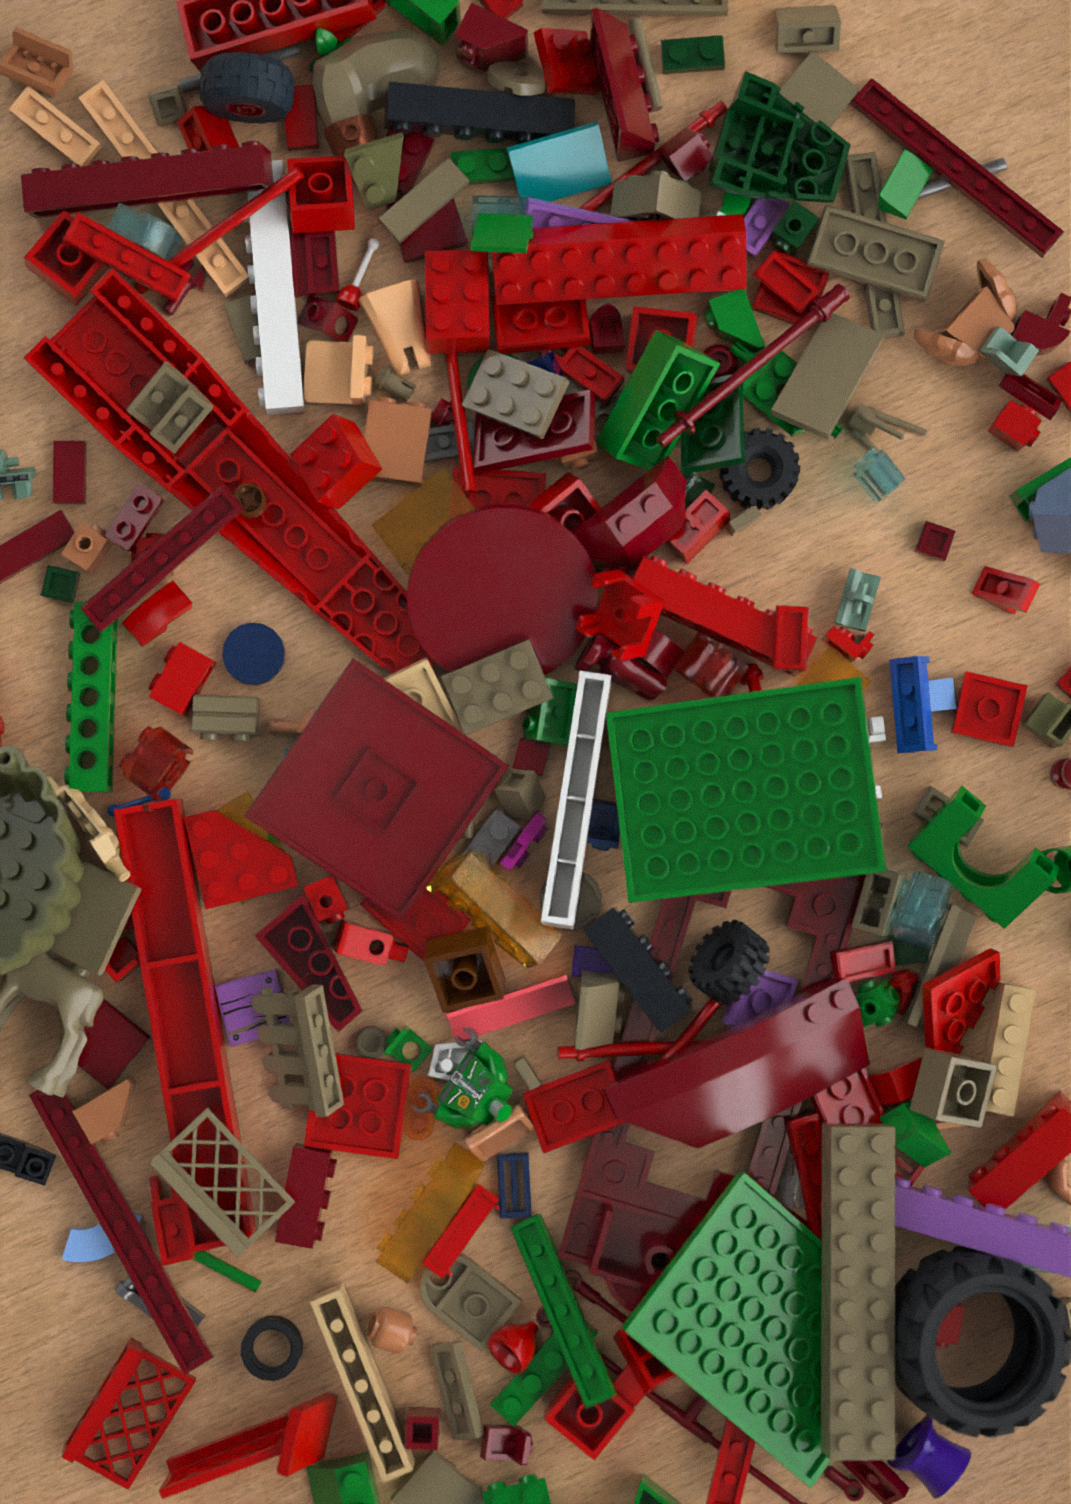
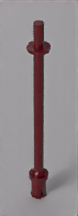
[656,284,850,448]

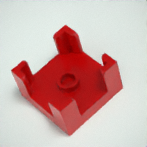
[575,569,665,661]

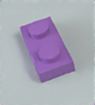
[744,198,790,259]

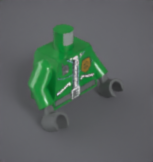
[412,1027,512,1128]

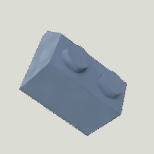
[1029,468,1071,553]

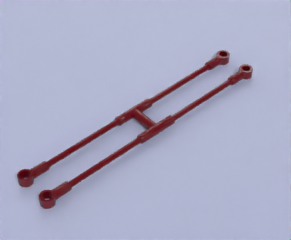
[536,1270,864,1504]

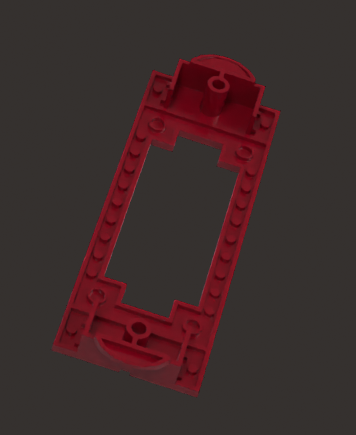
[558,823,883,1313]

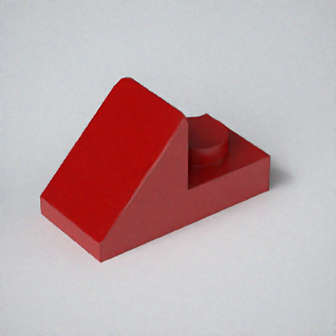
[972,566,1040,614]

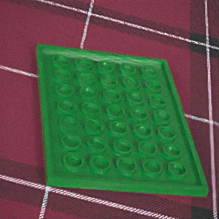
[606,677,887,903]
[621,1171,830,1488]

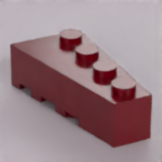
[255,894,362,1033]

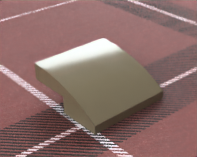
[126,361,214,454]
[390,1450,483,1504]

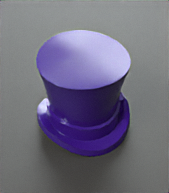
[887,1414,971,1499]

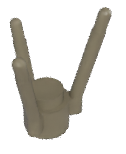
[848,404,927,471]

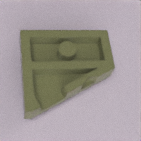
[344,133,404,210]

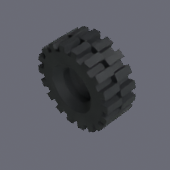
[719,428,801,511]
[688,919,770,1005]

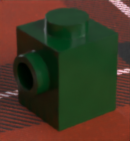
[769,200,819,257]

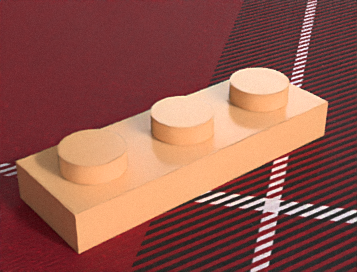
[9,86,102,167]

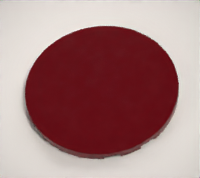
[407,504,598,675]

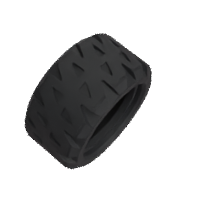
[895,1246,1071,1438]

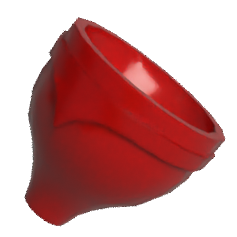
[487,1321,539,1374]

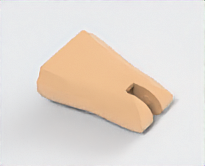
[358,280,431,376]

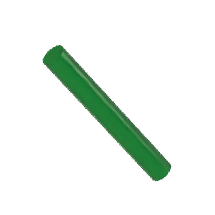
[193,1250,262,1293]

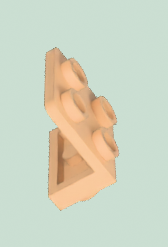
[303,335,373,406]

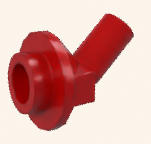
[888,969,919,1015]

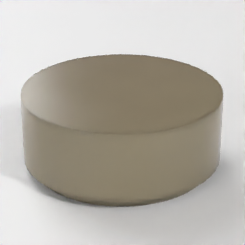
[356,1026,388,1058]

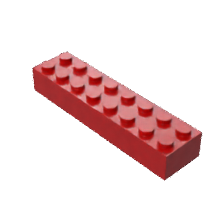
[492,214,747,305]

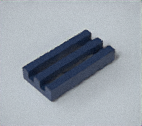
[497,1152,532,1219]

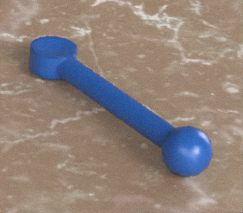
[107,787,171,817]

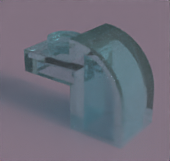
[108,203,182,261]

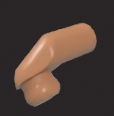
[1047,1159,1071,1205]

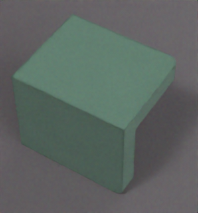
[979,327,1039,377]

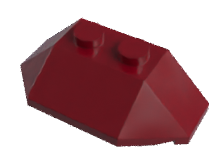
[572,456,687,567]

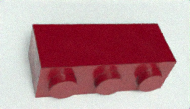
[275,1143,337,1249]

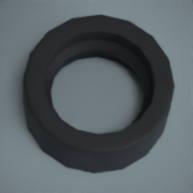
[241,1316,303,1381]

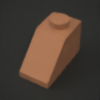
[72,1076,136,1145]

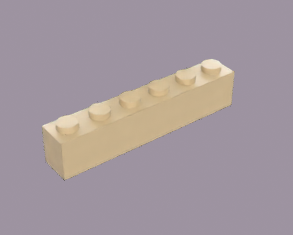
[310,1282,415,1483]

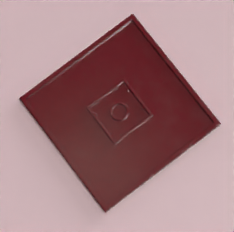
[244,658,510,922]

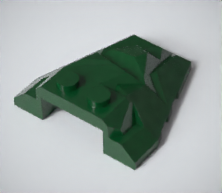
[709,71,851,203]

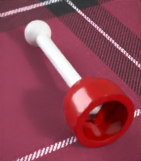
[336,238,379,311]

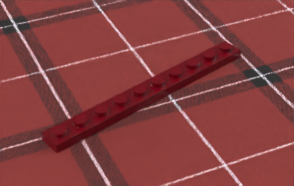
[29,1090,214,1375]

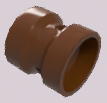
[234,483,267,519]

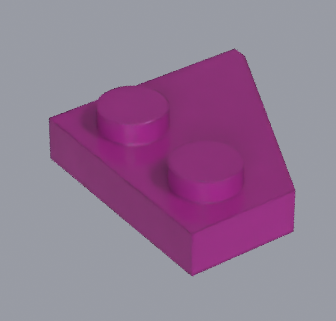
[500,812,549,871]

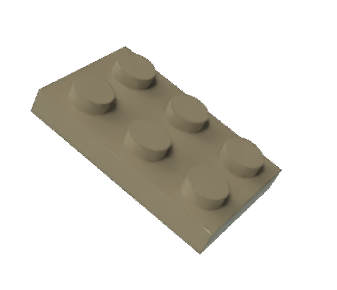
[462,349,570,439]
[441,640,554,735]

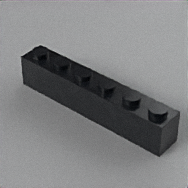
[384,81,575,144]

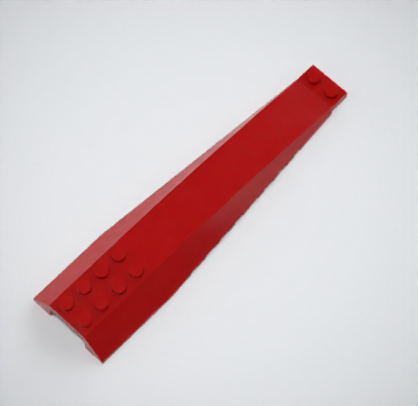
[23,268,436,674]

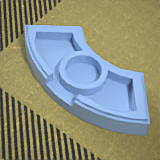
[62,1213,143,1262]

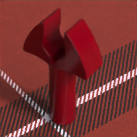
[163,259,206,315]

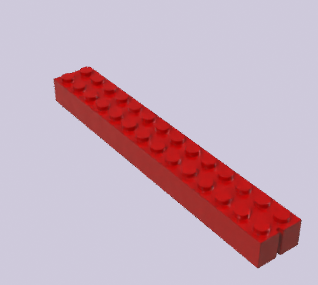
[114,799,257,1253]

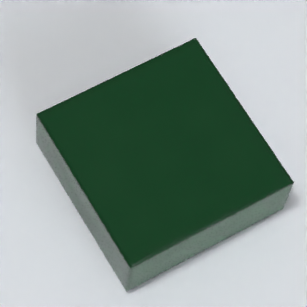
[41,565,80,603]

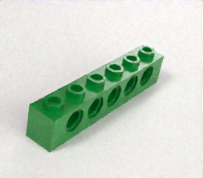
[64,602,118,793]

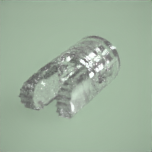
[779,1146,805,1208]

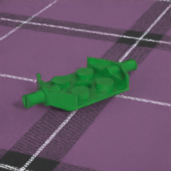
[729,341,844,439]

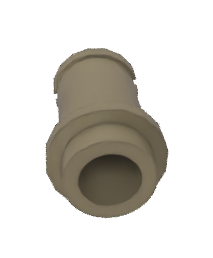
[374,367,416,403]

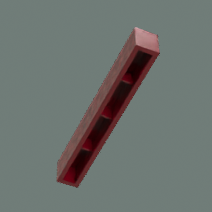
[21,141,274,218]

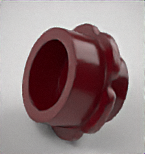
[431,398,453,427]

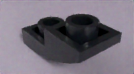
[0,1133,56,1186]

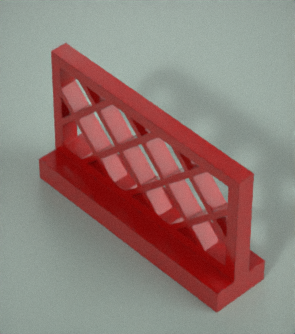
[61,1337,196,1490]
[159,1413,288,1499]

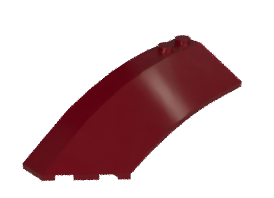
[602,978,870,1148]

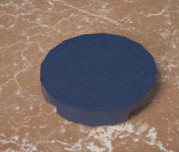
[222,623,286,685]

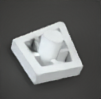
[428,1040,483,1080]

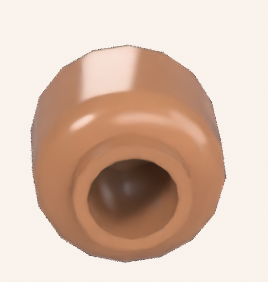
[367,1307,417,1353]

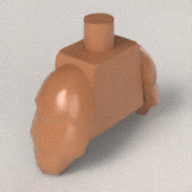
[913,259,1016,366]

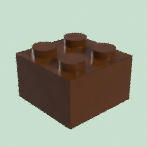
[424,926,506,1013]

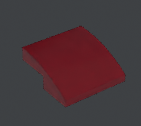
[386,197,468,263]
[77,998,151,1090]

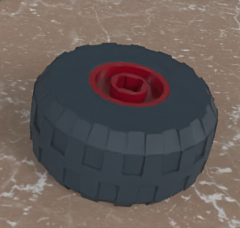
[200,52,294,124]

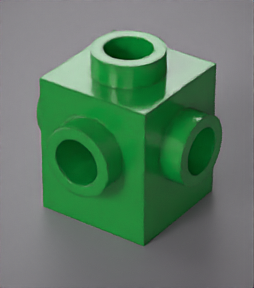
[854,979,900,1028]

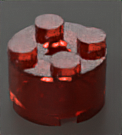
[673,631,749,698]
[119,726,193,800]

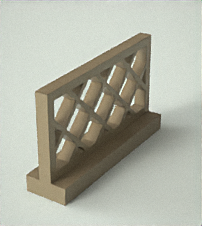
[149,1108,295,1258]

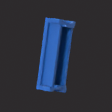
[889,656,937,753]

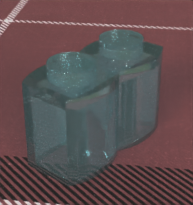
[853,448,906,504]

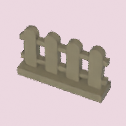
[251,985,344,1117]

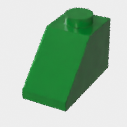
[703,289,765,353]
[880,1100,951,1168]

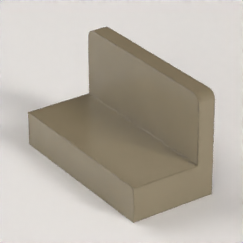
[775,5,841,53]

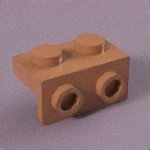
[0,28,72,97]

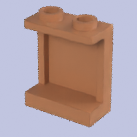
[364,397,433,488]

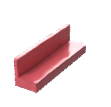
[445,973,576,1041]

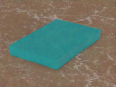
[507,121,612,210]

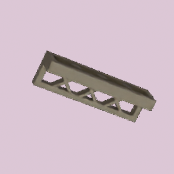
[901,903,977,1030]

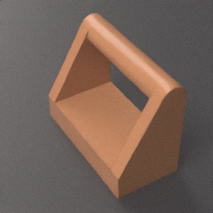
[465,1100,535,1162]

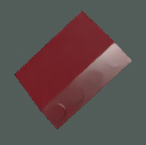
[590,7,659,162]

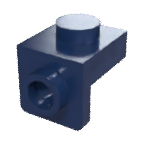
[587,799,620,851]

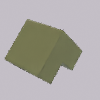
[1021,692,1071,748]

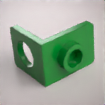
[383,1025,433,1072]

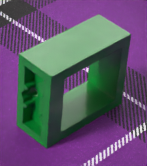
[384,0,461,47]

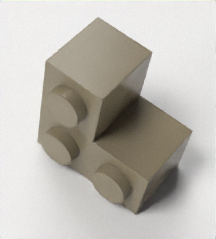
[611,171,702,221]

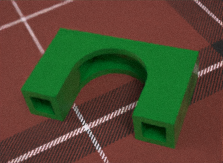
[907,786,1060,929]

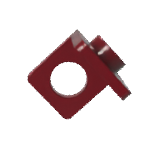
[297,296,358,342]

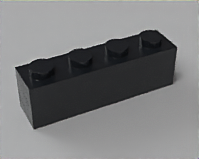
[583,907,693,1033]

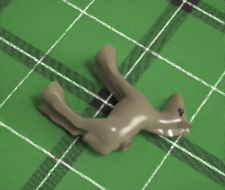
[0,950,103,1098]

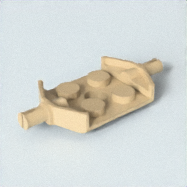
[47,776,131,882]

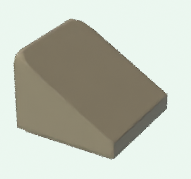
[148,84,187,126]

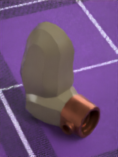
[313,30,440,156]

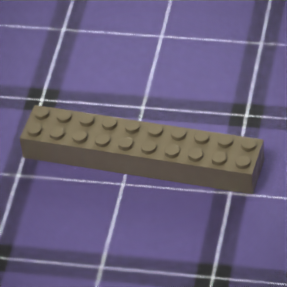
[821,1123,895,1461]

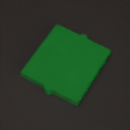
[471,213,534,253]

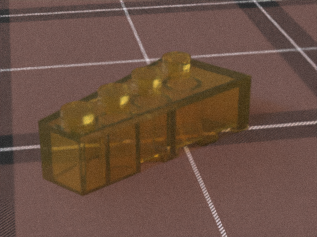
[425,850,562,968]

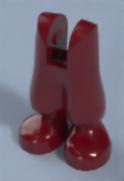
[574,634,667,701]

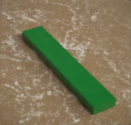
[510,1214,617,1409]

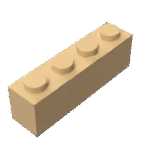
[983,982,1036,1116]

